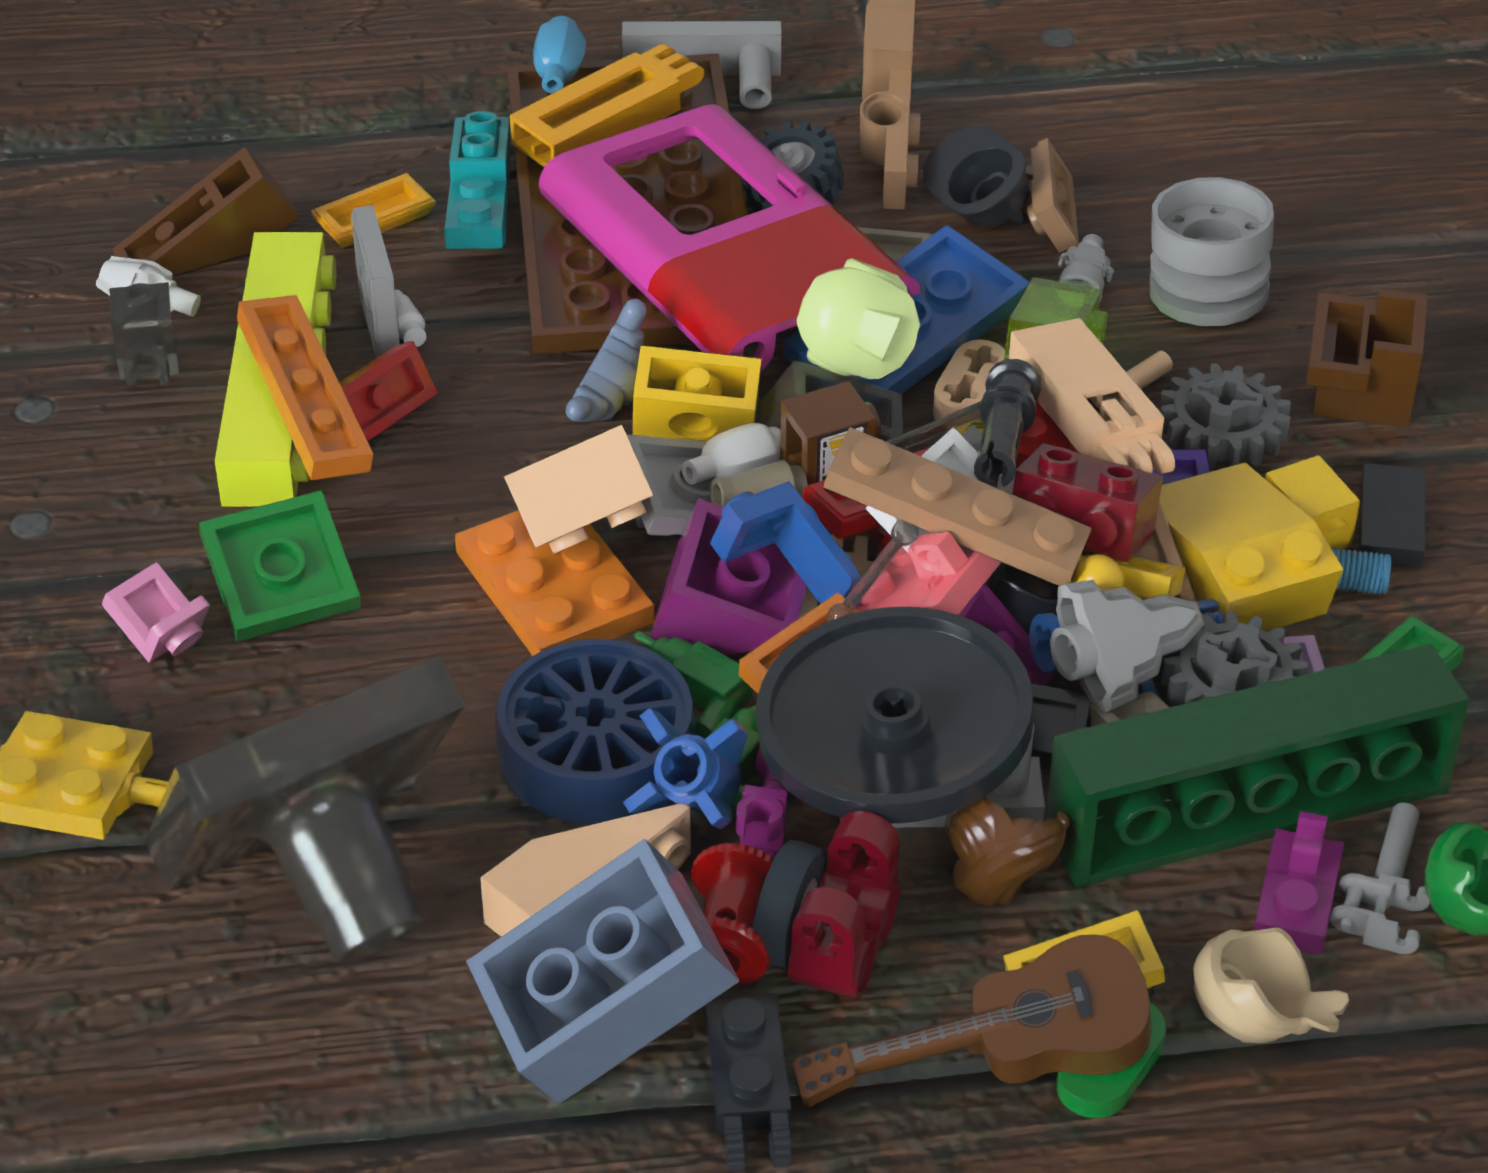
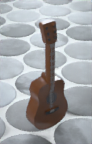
[793,934,1152,1107]

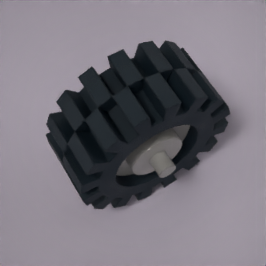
[742,121,845,212]

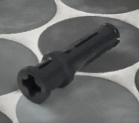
[974,359,1042,488]

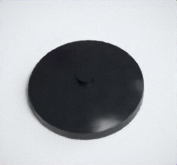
[756,607,1034,824]

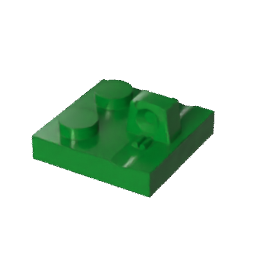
[199,490,361,642]

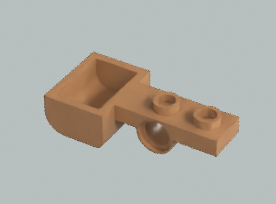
[859,0,921,209]

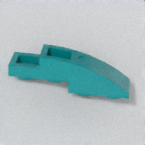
[444,111,510,249]

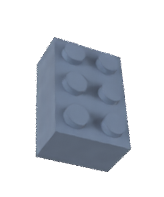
[466,838,740,1104]

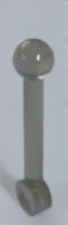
[828,519,919,621]

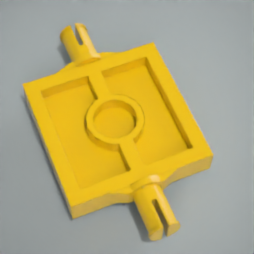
[0,711,178,840]

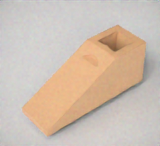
[480,804,691,937]

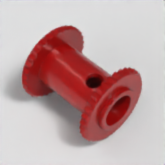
[691,843,774,987]

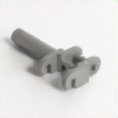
[1330,802,1430,954]

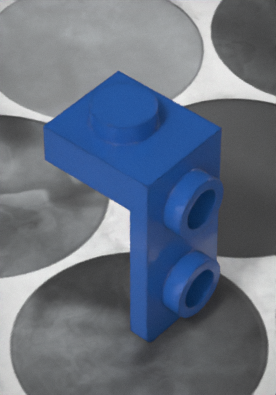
[710,481,861,604]

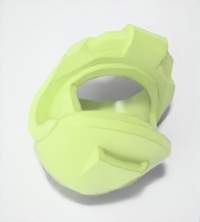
[797,258,921,379]

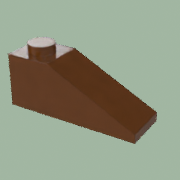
[112,147,300,276]

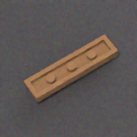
[823,427,1092,586]

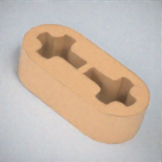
[933,339,1008,431]

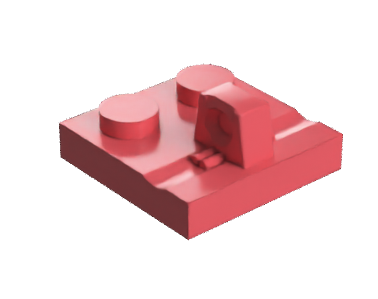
[849,531,1001,615]

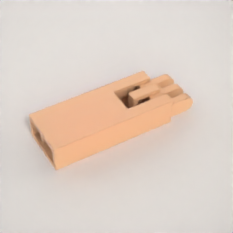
[1009,318,1175,474]

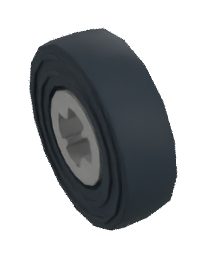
[753,840,827,969]

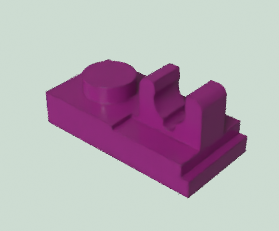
[1254,811,1344,955]

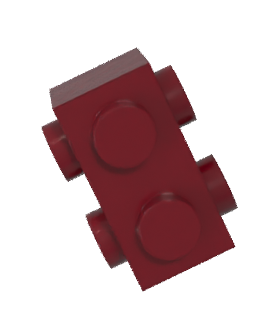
[1012,443,1163,562]

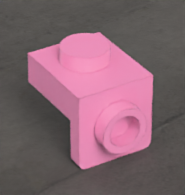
[102,562,210,663]

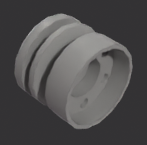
[1149,177,1274,326]

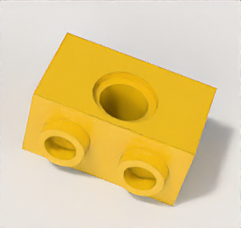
[633,346,761,441]

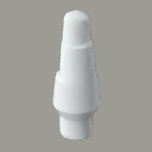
[395,290,426,347]

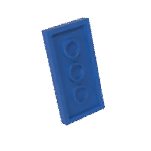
[784,225,1031,412]

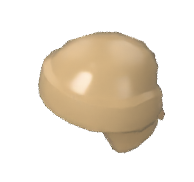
[1193,928,1349,1043]

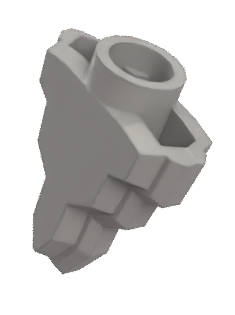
[1050,580,1205,712]

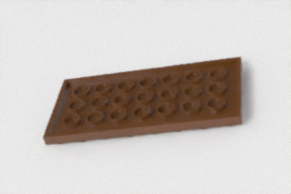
[507,54,747,354]

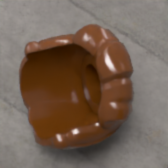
[945,796,1070,908]

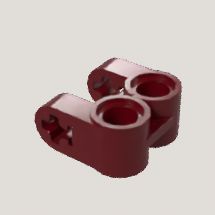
[788,811,901,1000]

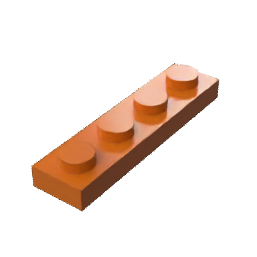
[237,295,373,480]

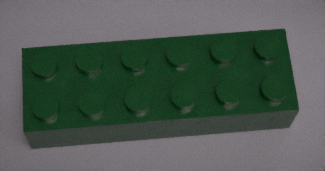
[1046,644,1469,888]

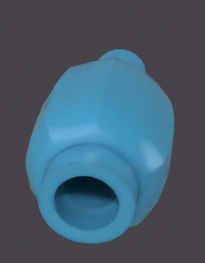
[533,16,587,94]

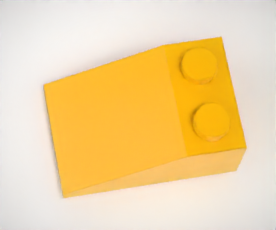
[1159,463,1344,631]

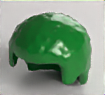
[1424,822,1488,936]

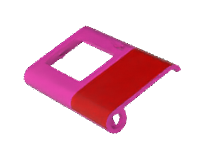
[539,104,920,373]

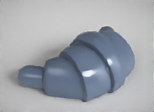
[565,299,646,422]

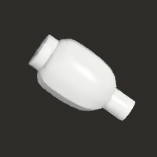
[682,423,781,485]

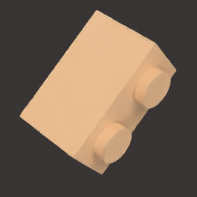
[504,425,653,554]

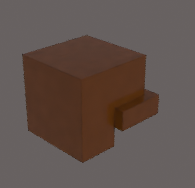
[1306,289,1428,428]

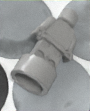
[1056,234,1114,314]

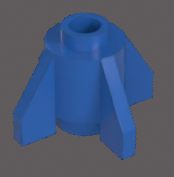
[623,708,748,829]

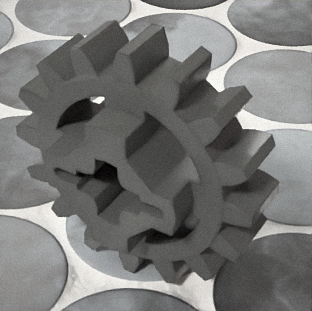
[1159,363,1291,469]
[1161,612,1309,705]

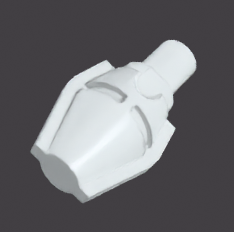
[96,256,201,317]

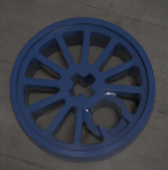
[495,639,696,824]

